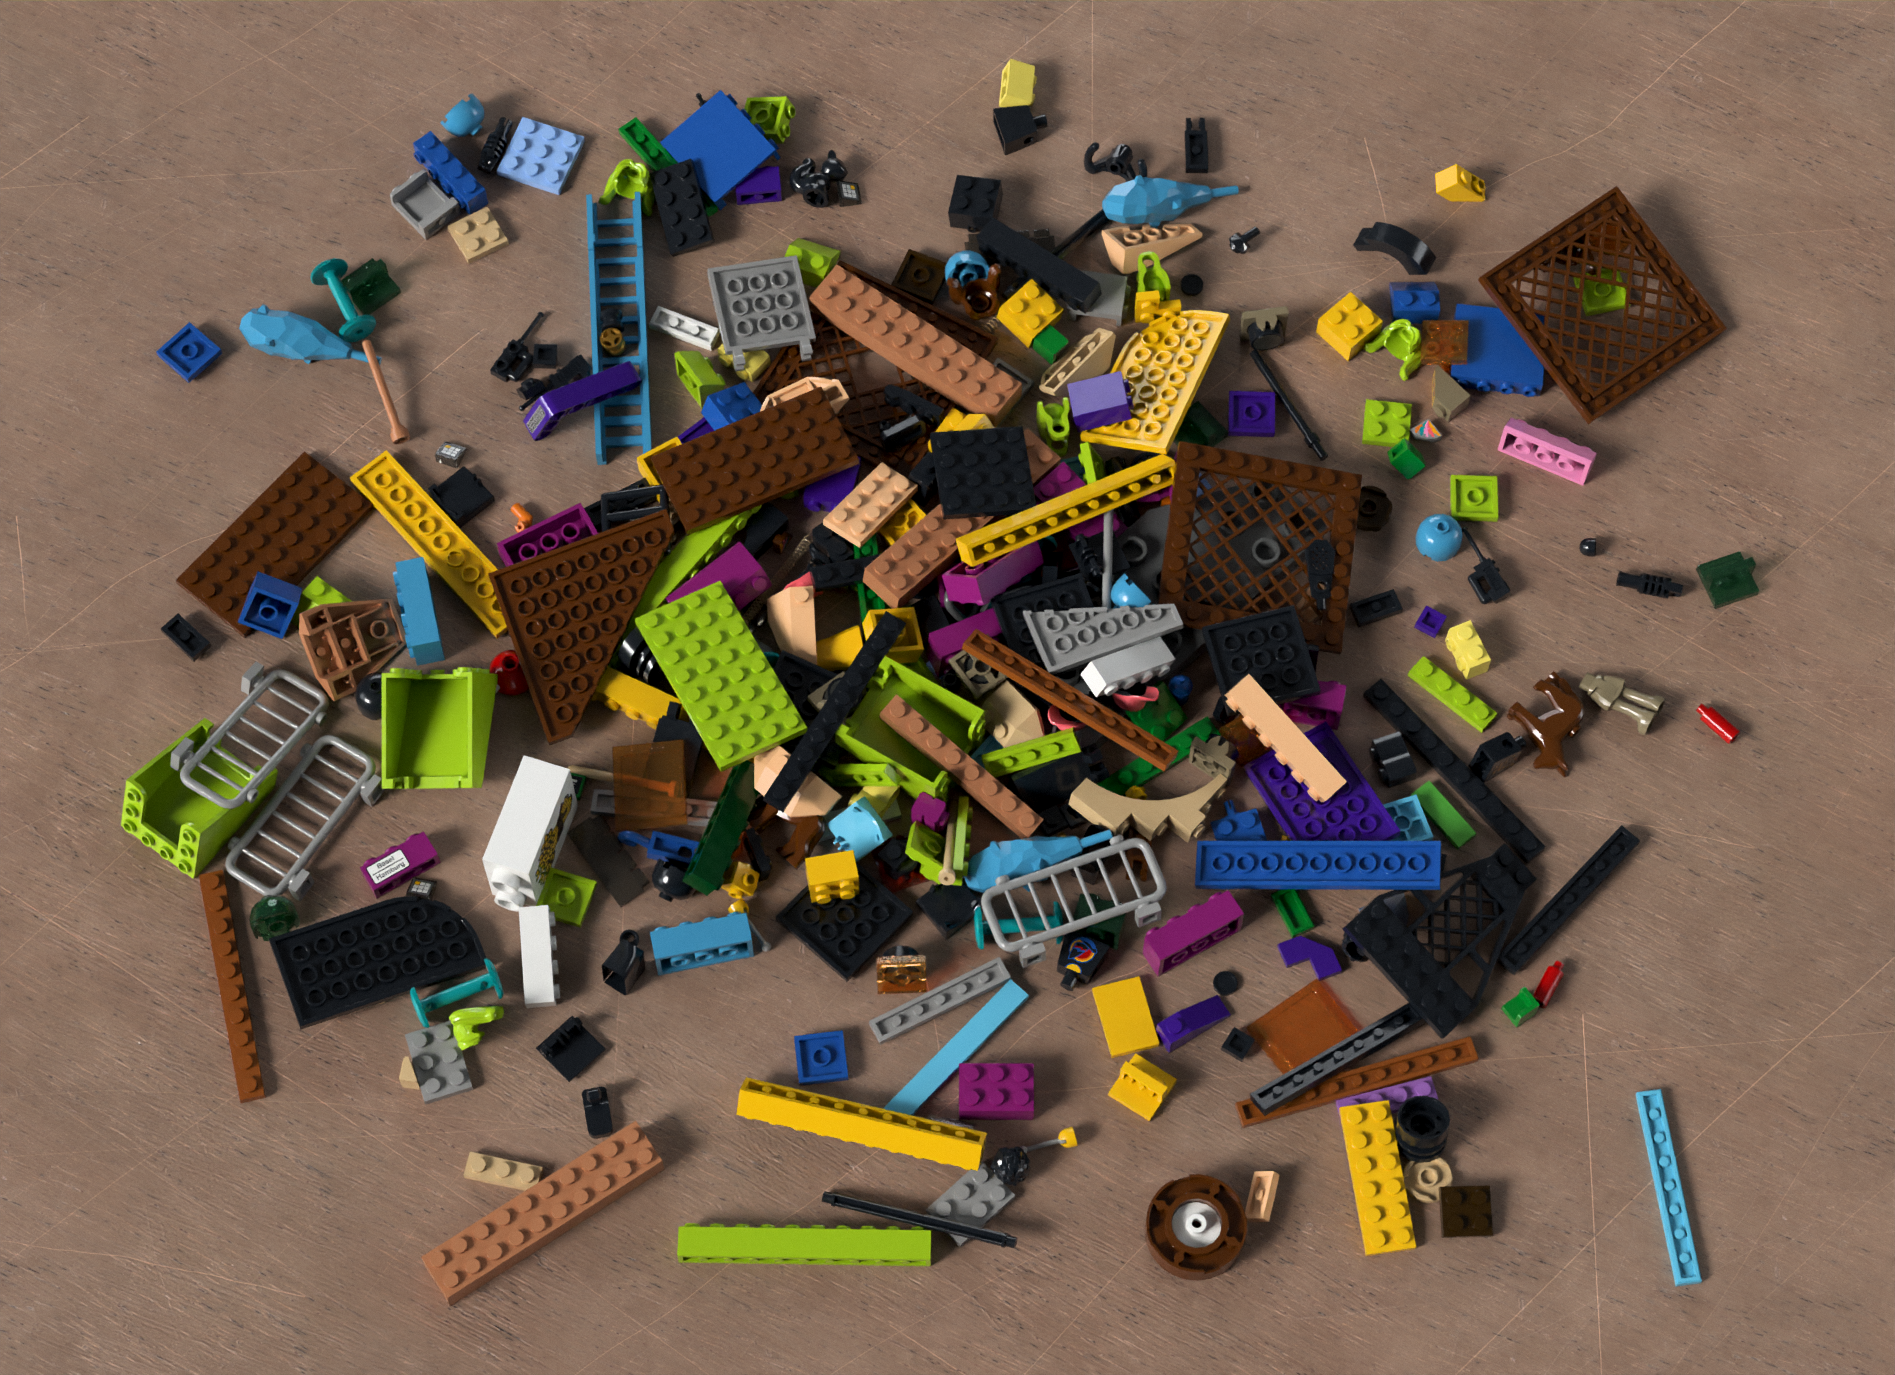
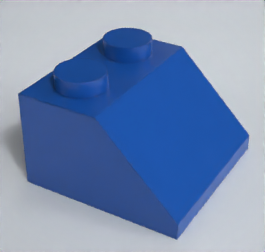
[1389,282,1440,324]
[238,571,302,639]

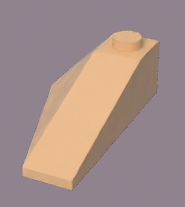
[1102,224,1202,274]
[767,586,817,665]

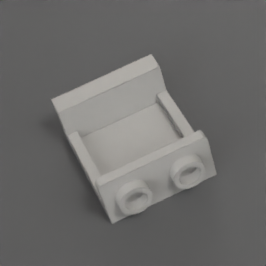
[390,169,461,240]
[1067,270,1131,326]

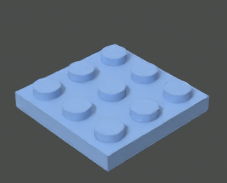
[497,117,585,195]

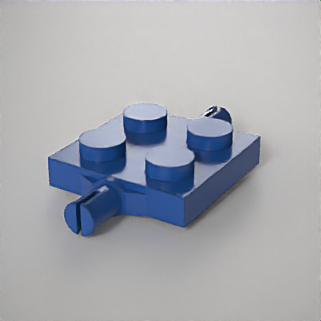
[1210,800,1267,841]

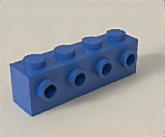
[413,131,488,215]

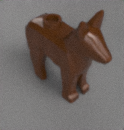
[1507,671,1584,777]
[749,803,826,870]

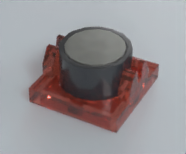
[871,835,930,893]

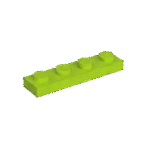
[1408,656,1498,733]
[982,727,1081,778]
[818,763,902,786]
[952,796,973,886]

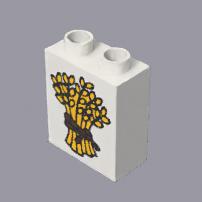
[482,755,578,912]

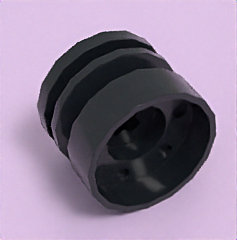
[618,627,666,685]
[1395,1095,1450,1163]

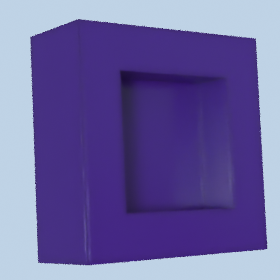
[1414,606,1447,638]

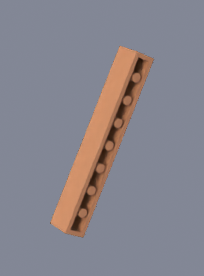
[879,694,1044,839]

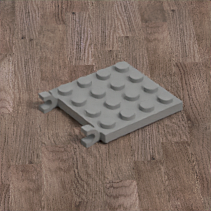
[707,255,816,372]

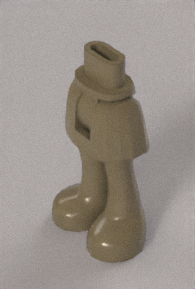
[1579,672,1666,736]

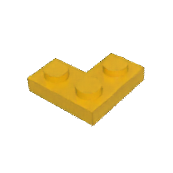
[1134,290,1181,323]

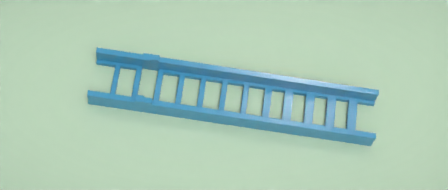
[586,192,652,465]

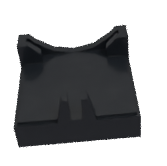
[427,466,495,528]
[916,882,984,940]

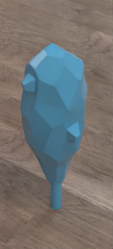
[1102,175,1239,228]
[239,304,382,366]
[964,829,1113,893]

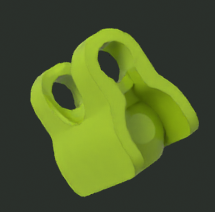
[1136,251,1171,301]
[1036,397,1070,457]

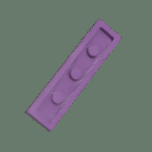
[1336,1076,1438,1119]

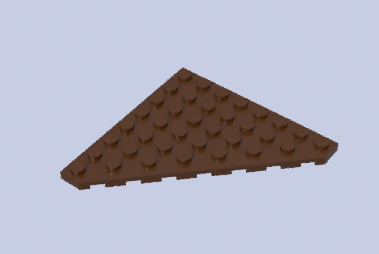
[488,509,675,745]

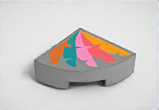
[1410,419,1442,442]

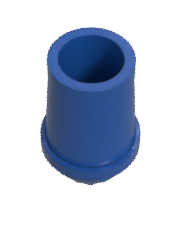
[1169,675,1193,706]

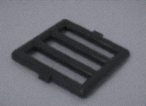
[601,485,671,557]

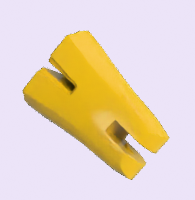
[816,625,863,671]

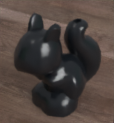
[789,149,848,208]

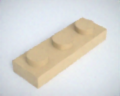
[464,1152,543,1191]

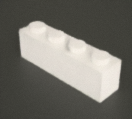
[1080,637,1175,697]
[519,905,560,1008]

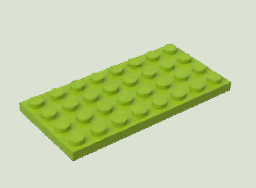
[635,581,807,772]

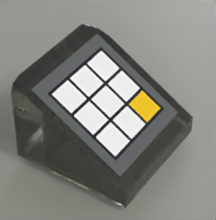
[836,180,862,207]
[435,441,467,469]
[406,877,437,901]

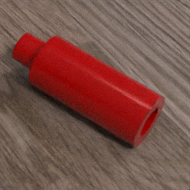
[1696,704,1740,744]
[1532,961,1564,1008]

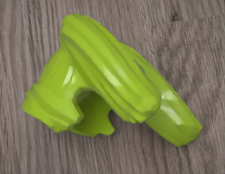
[598,159,656,216]
[1364,319,1429,381]
[449,1006,504,1050]

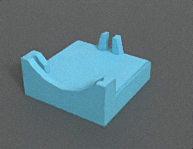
[1383,795,1433,841]
[826,796,893,862]

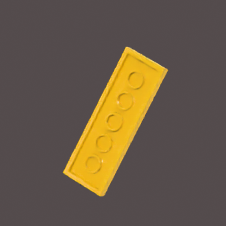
[1339,1100,1416,1256]

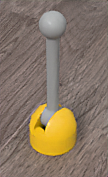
[728,898,771,952]
[1020,1127,1078,1153]

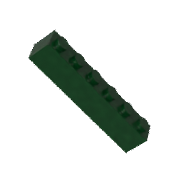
[683,760,760,896]

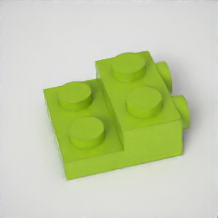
[744,96,796,144]
[905,820,946,885]

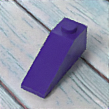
[1156,995,1231,1053]

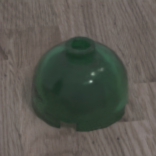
[249,895,301,942]

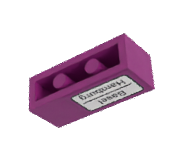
[360,831,440,899]

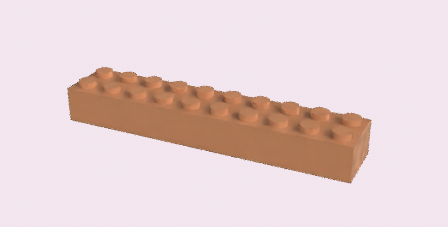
[809,265,1022,428]
[863,428,1061,609]
[421,1121,664,1306]

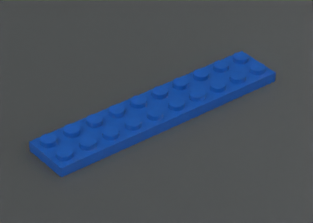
[1195,841,1441,890]

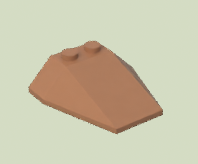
[299,598,406,701]

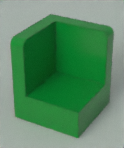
[1033,324,1068,365]
[1387,438,1426,479]
[1501,986,1540,1028]

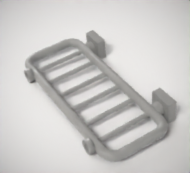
[170,661,329,809]
[225,735,385,901]
[981,835,1167,968]

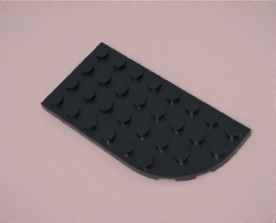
[269,896,486,1030]

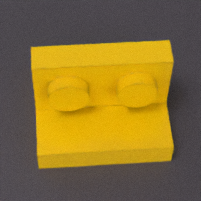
[1108,1053,1177,1121]

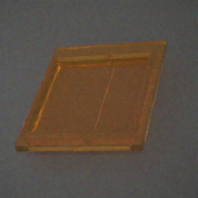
[612,740,688,831]
[1246,978,1358,1075]

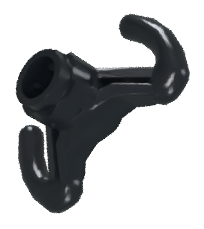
[1084,142,1147,182]

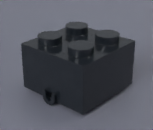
[948,175,1003,233]

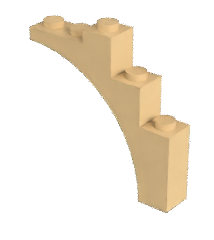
[1068,773,1228,843]

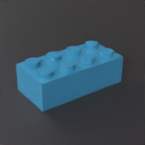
[393,557,445,666]
[650,912,754,976]

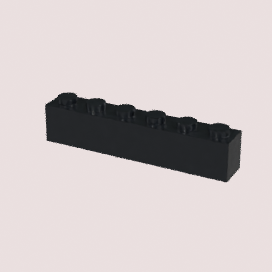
[976,218,1102,314]

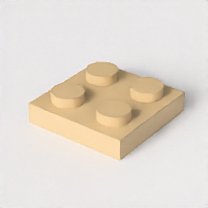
[447,207,509,264]

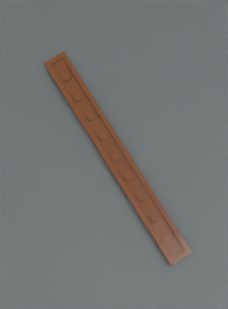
[962,629,1178,772]
[199,870,266,1103]
[1235,1036,1479,1128]

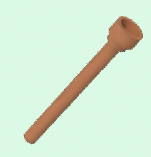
[362,340,411,444]

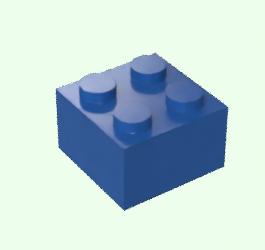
[701,382,762,431]

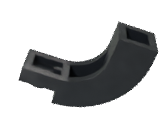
[1353,222,1436,275]

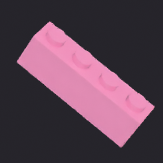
[1498,418,1597,485]

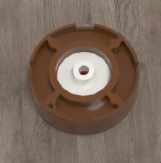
[1145,1174,1247,1281]

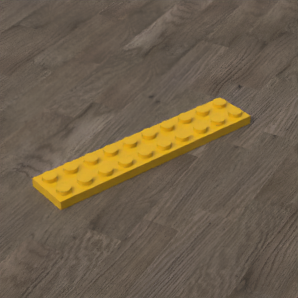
[350,450,508,639]

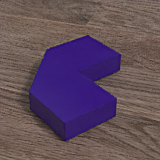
[1277,936,1342,981]

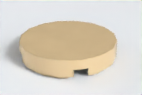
[1403,1157,1453,1204]

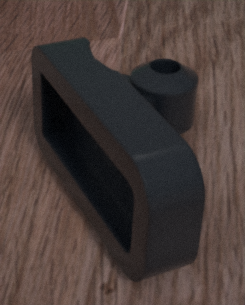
[878,415,926,453]
[582,1086,613,1139]

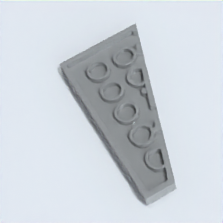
[1023,604,1183,675]

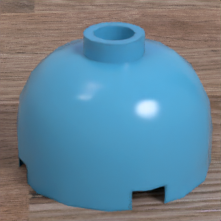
[440,93,485,137]
[945,250,989,287]
[1415,514,1463,561]
[1111,573,1155,609]

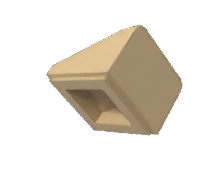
[399,1056,420,1090]

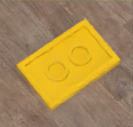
[1092,976,1159,1058]

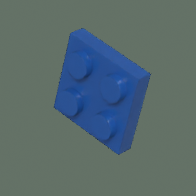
[156,322,222,383]
[794,1030,849,1086]

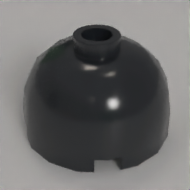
[355,672,384,720]
[652,858,696,902]

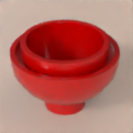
[489,649,529,695]

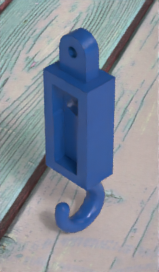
[617,831,699,868]

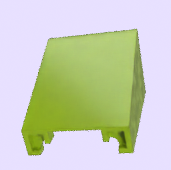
[835,656,986,805]
[382,667,498,789]
[121,718,278,879]

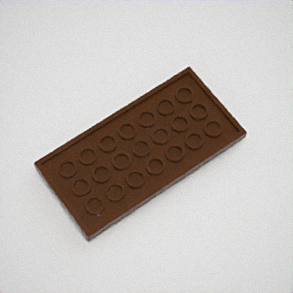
[650,387,859,536]
[176,451,373,638]

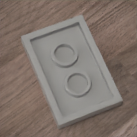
[405,1021,473,1105]
[926,1161,1015,1248]

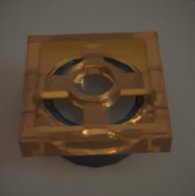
[876,945,927,994]

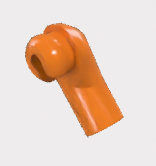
[511,503,533,533]

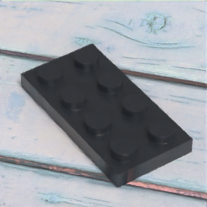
[649,159,715,257]

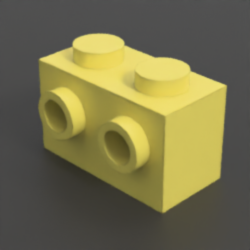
[999,59,1037,107]
[1445,620,1491,680]

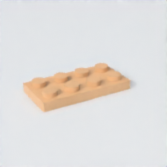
[823,462,918,548]

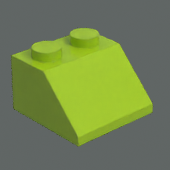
[784,238,840,288]
[674,351,726,408]
[290,576,351,628]

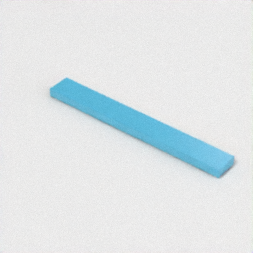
[883,979,1029,1116]
[1636,1089,1702,1286]

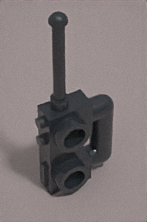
[490,312,544,382]
[519,355,592,411]
[1462,527,1512,604]

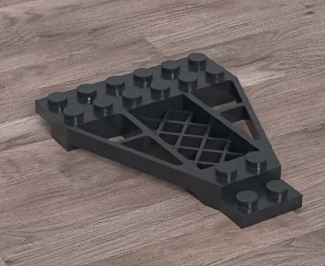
[1342,843,1537,1039]

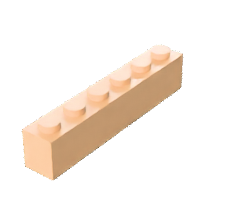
[1225,674,1347,802]

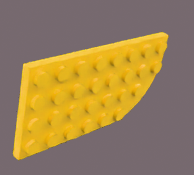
[1080,310,1230,454]

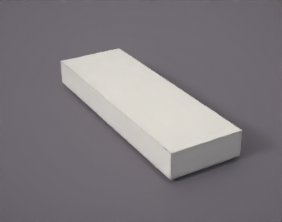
[649,306,720,351]

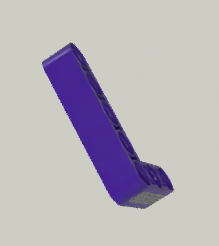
[523,361,642,441]

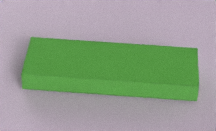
[1411,781,1476,850]

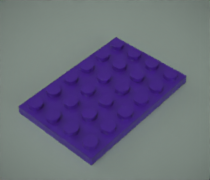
[1243,721,1401,841]

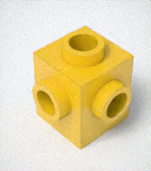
[721,861,760,899]

